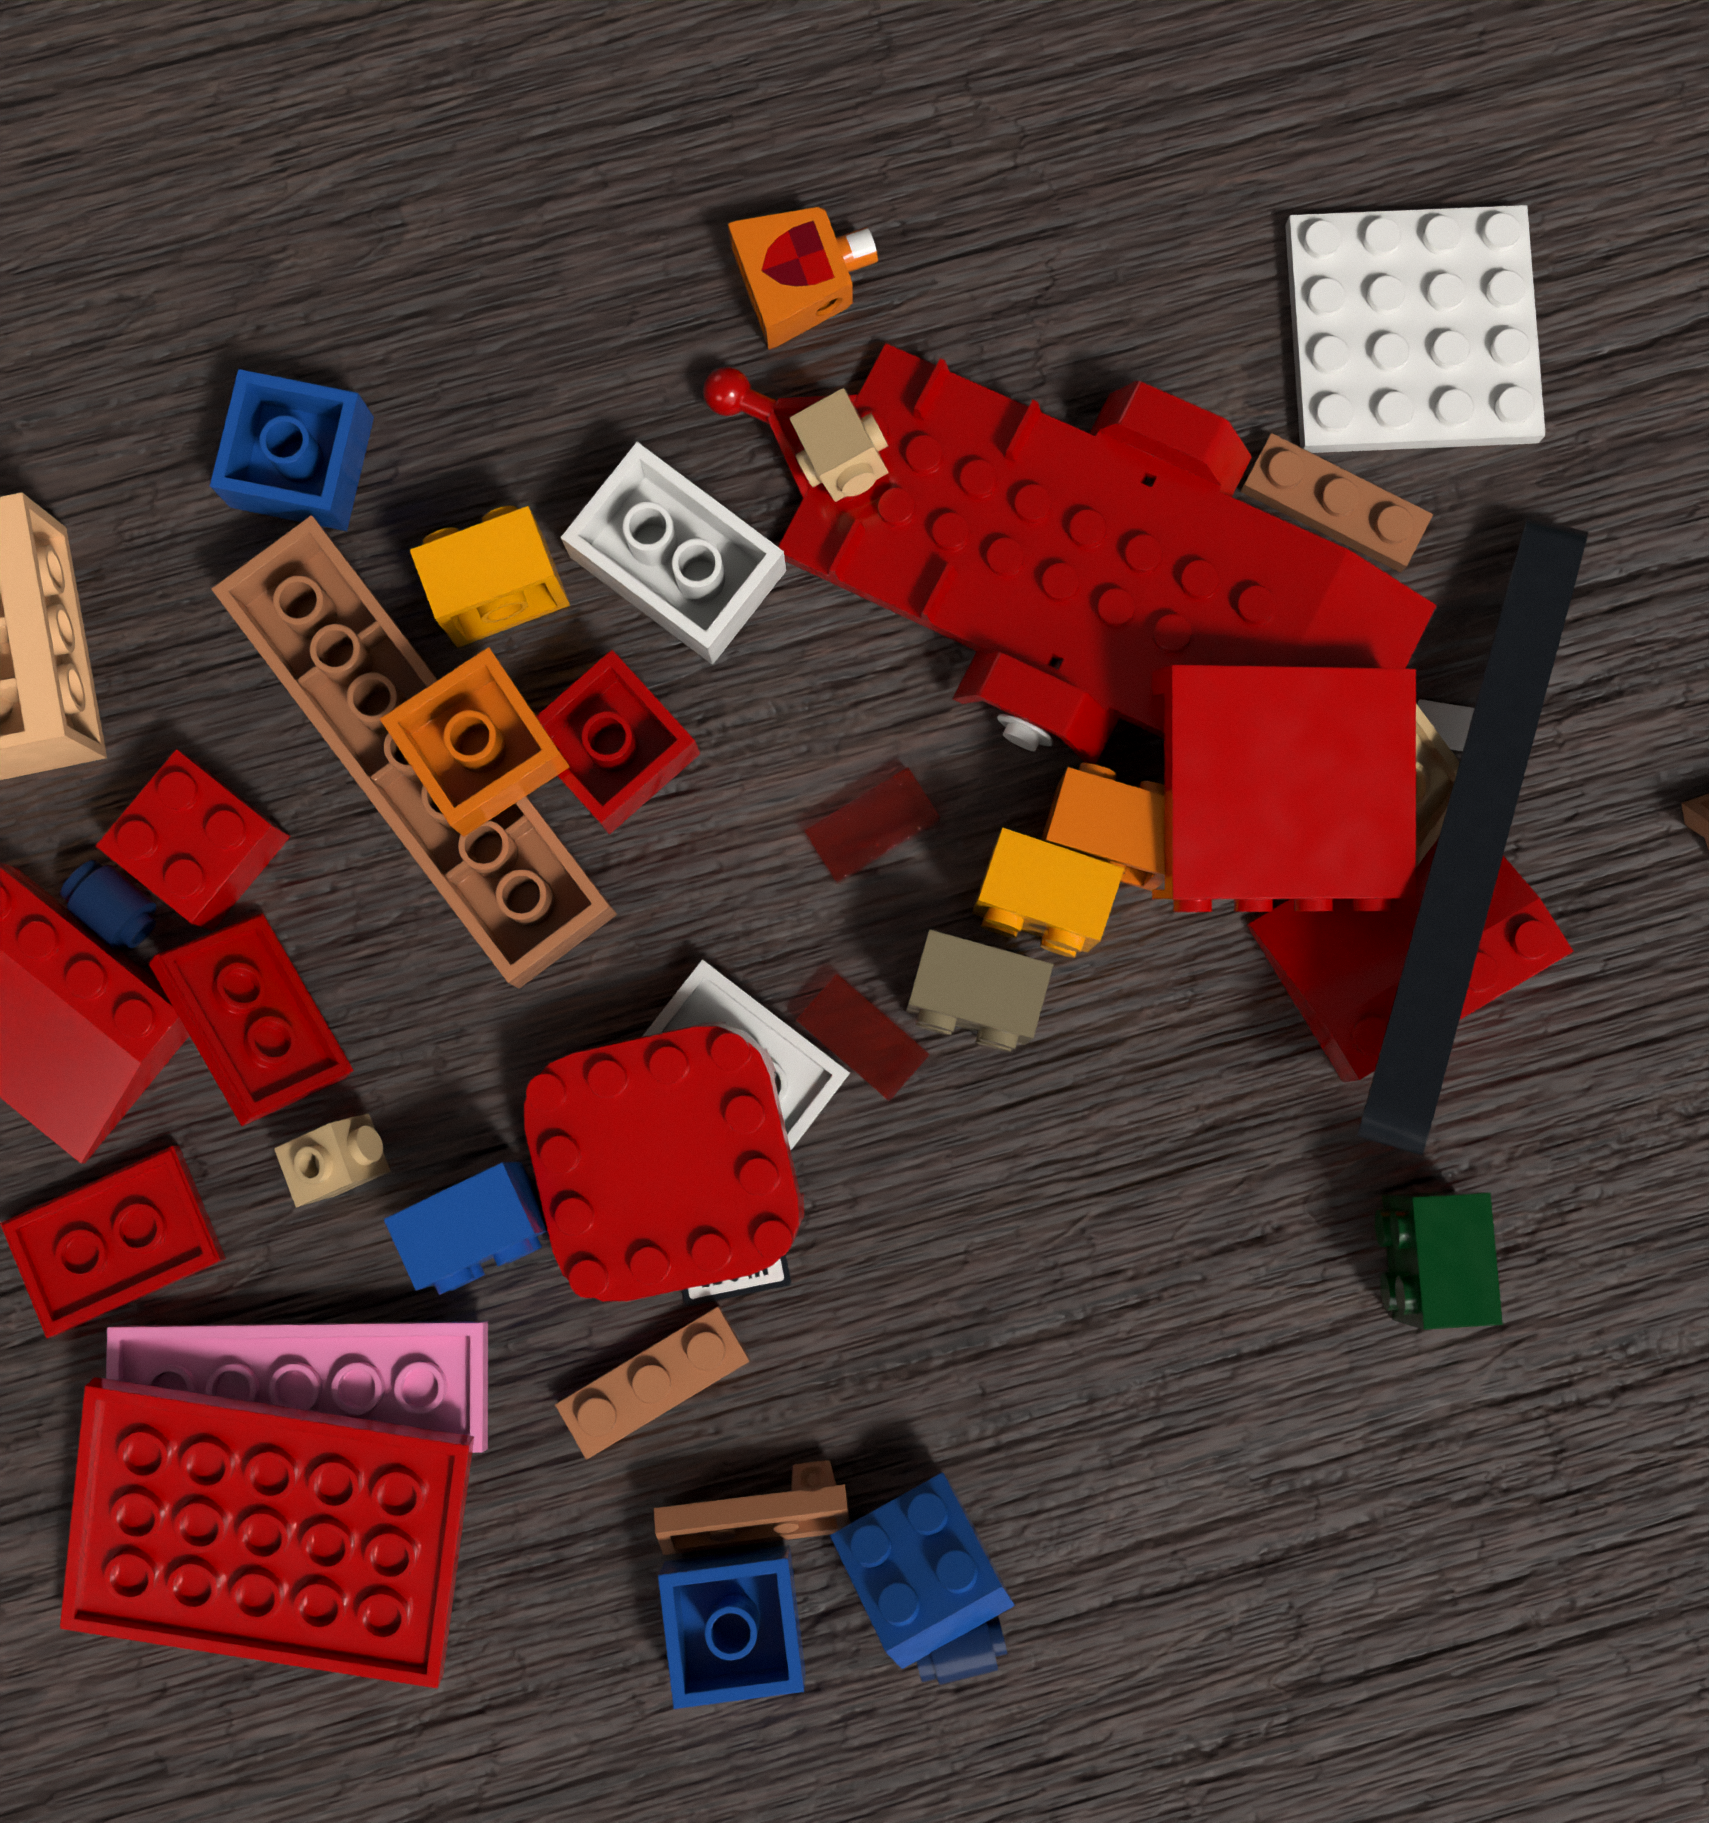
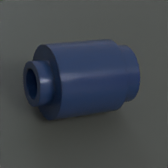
[60,860,156,950]
[916,1616,1008,1685]

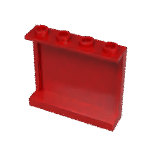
[1152,665,1416,912]

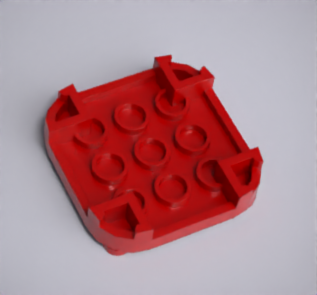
[524,1022,804,1301]

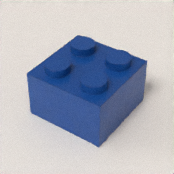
[210,369,374,531]
[384,1162,548,1295]
[830,1472,1015,1669]
[658,1545,806,1709]

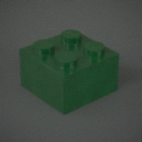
[1375,1191,1503,1330]

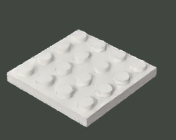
[1285,205,1545,453]

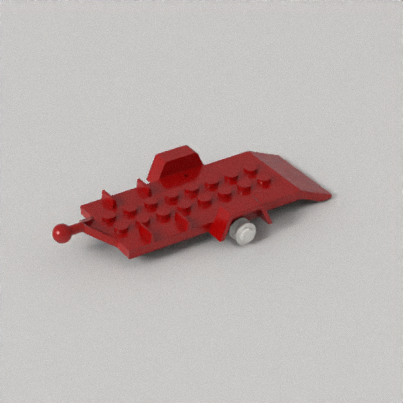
[703,343,1437,765]

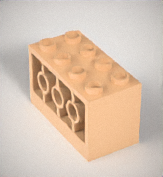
[0,492,107,780]

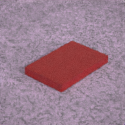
[149,913,354,1126]
[0,1146,226,1338]

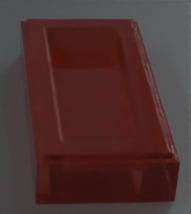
[805,767,941,885]
[796,974,930,1101]

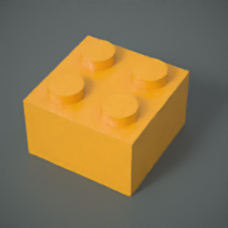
[410,506,570,648]
[972,827,1124,958]

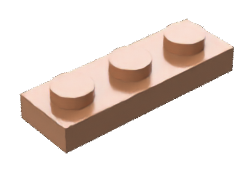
[1240,433,1433,573]
[555,1305,751,1460]

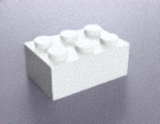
[561,442,786,665]

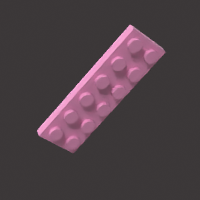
[106,1321,488,1453]

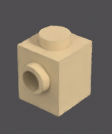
[790,388,889,502]
[274,1113,391,1207]

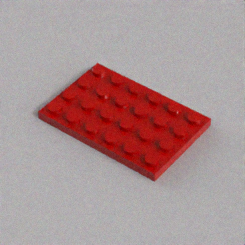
[60,1377,474,1689]

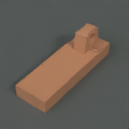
[654,1460,851,1555]

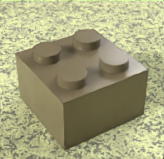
[906,929,1054,1052]

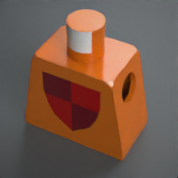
[728,207,878,350]

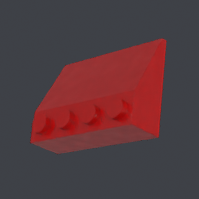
[1247,837,1574,1083]
[0,862,190,1164]

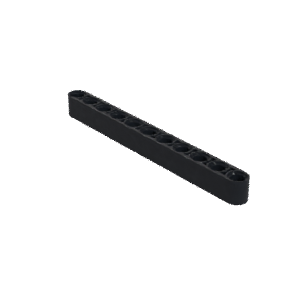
[1357,518,1589,1155]

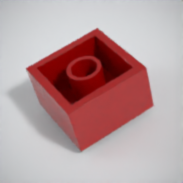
[536,650,700,835]
[96,749,291,931]

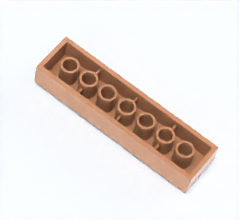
[211,515,617,989]

